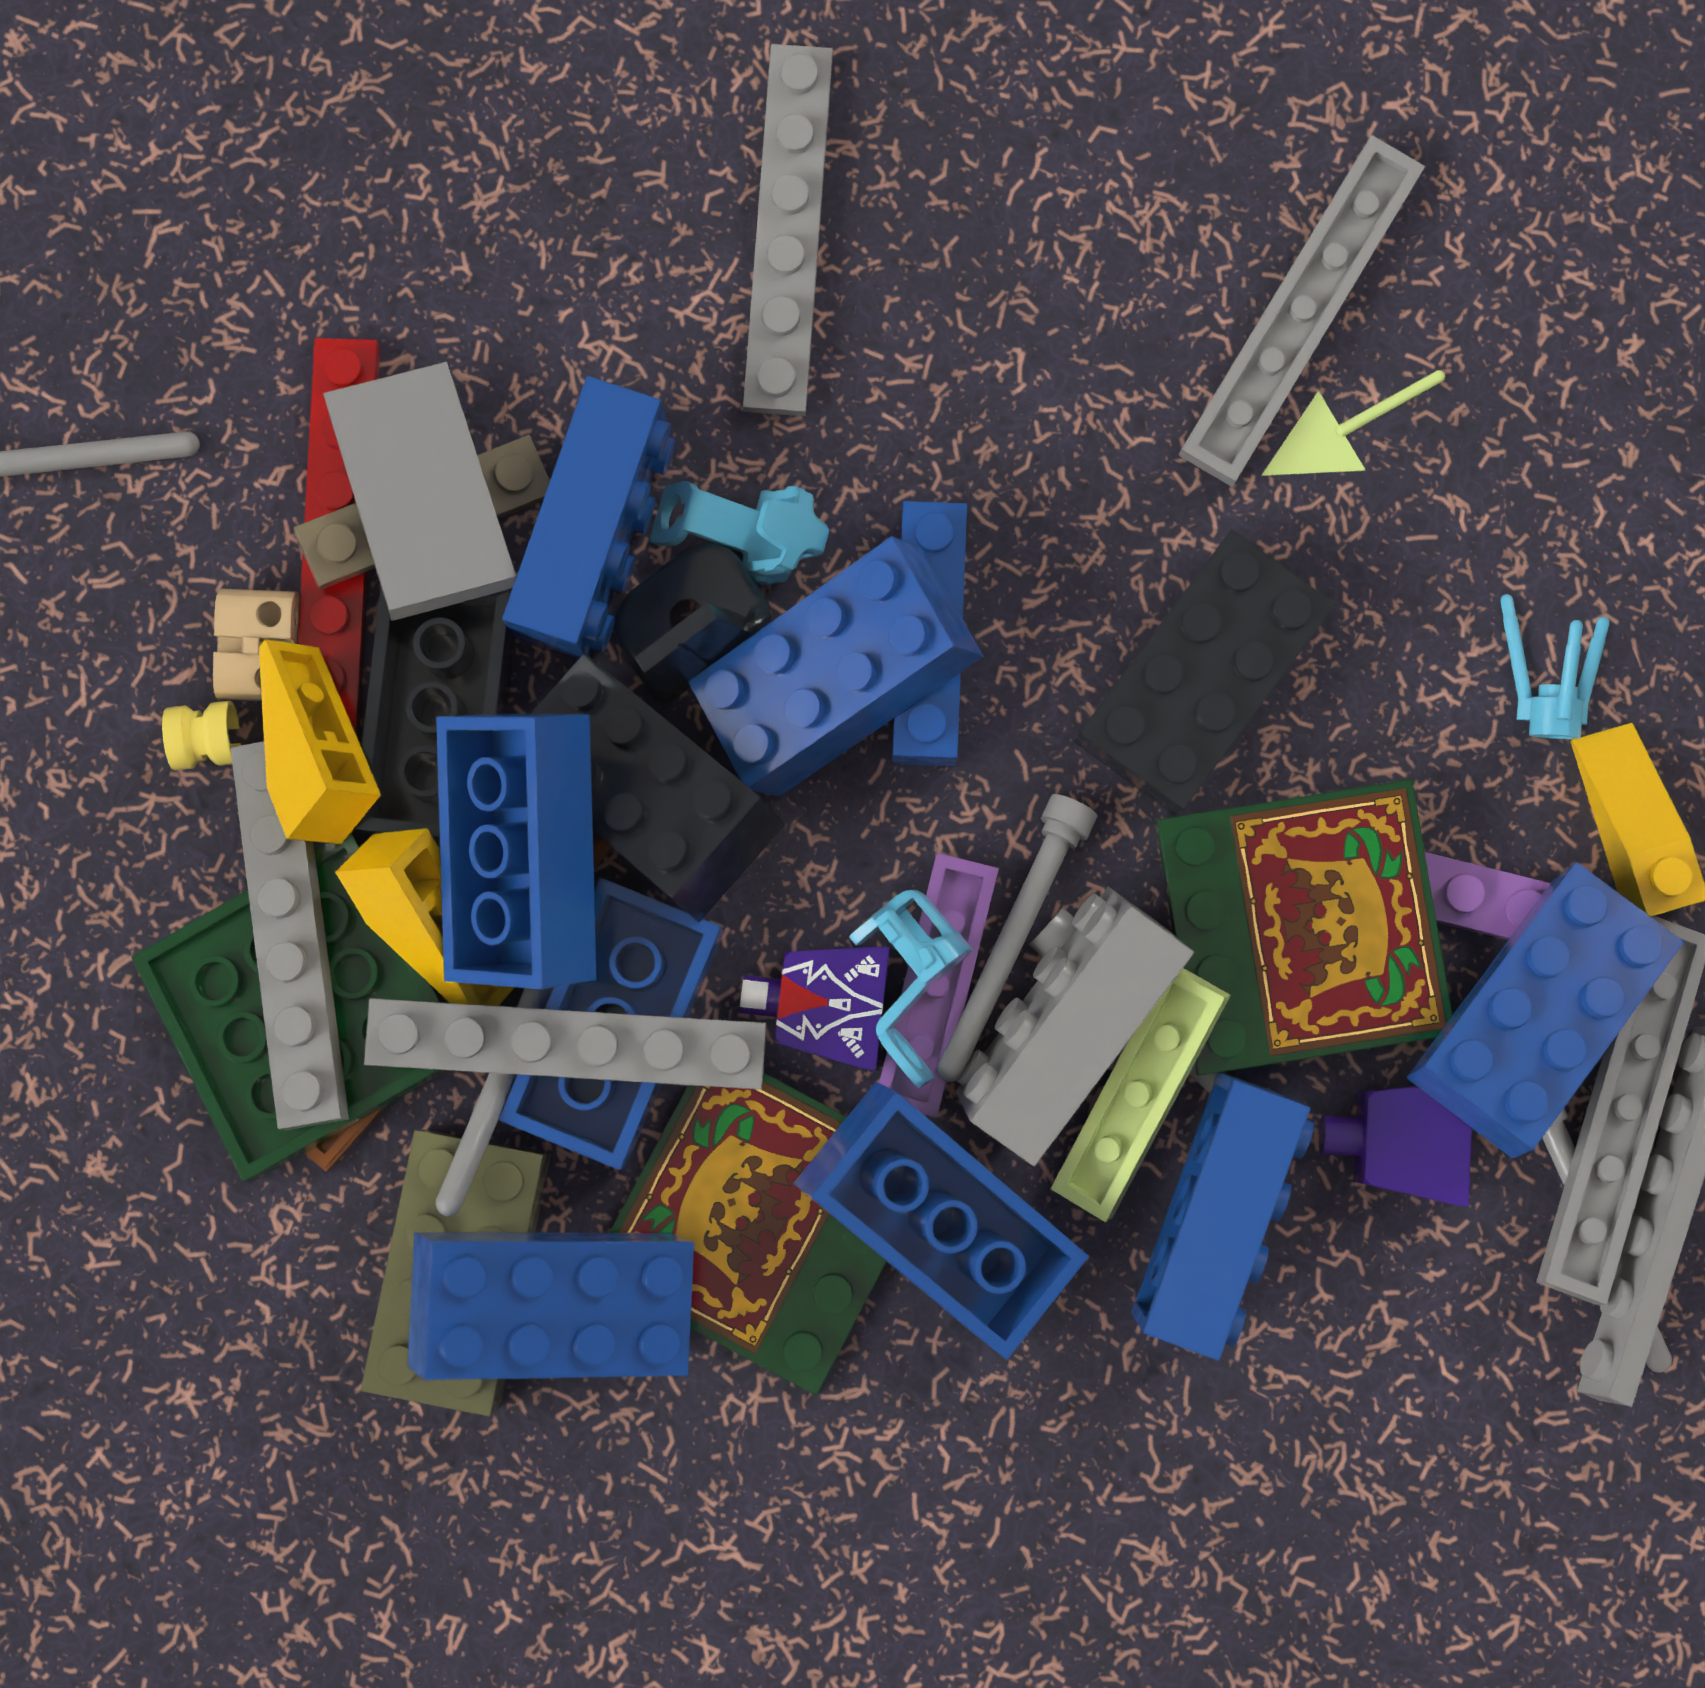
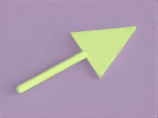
[1261,370,1445,476]

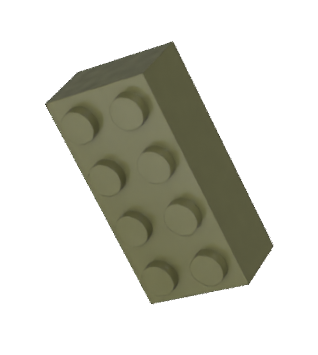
[360,1129,551,1417]

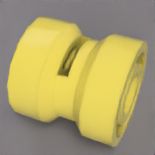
[162,701,241,770]

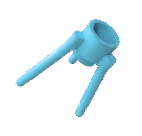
[1500,594,1609,740]

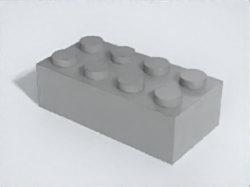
[955,886,1194,1166]

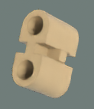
[213,588,300,701]

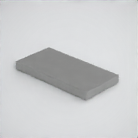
[323,362,516,621]

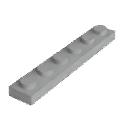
[743,44,833,416]
[1178,135,1425,487]
[230,741,349,1130]
[1536,916,1705,1305]
[364,999,767,1089]
[1577,1026,1705,1407]

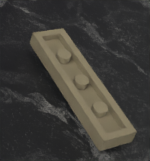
[294,435,550,590]

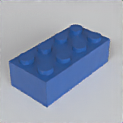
[502,376,676,661]
[689,536,984,796]
[436,714,596,989]
[1406,862,1684,1159]
[499,877,724,1170]
[1131,1072,1314,1361]
[793,1082,1089,1360]
[408,1232,694,1380]

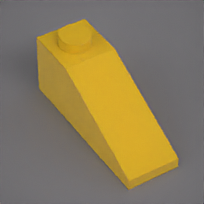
[259,639,381,844]
[1570,723,1705,917]
[335,828,515,1006]

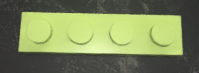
[1051,968,1231,1222]

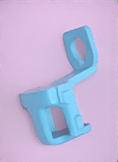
[650,481,829,585]
[849,889,973,1088]

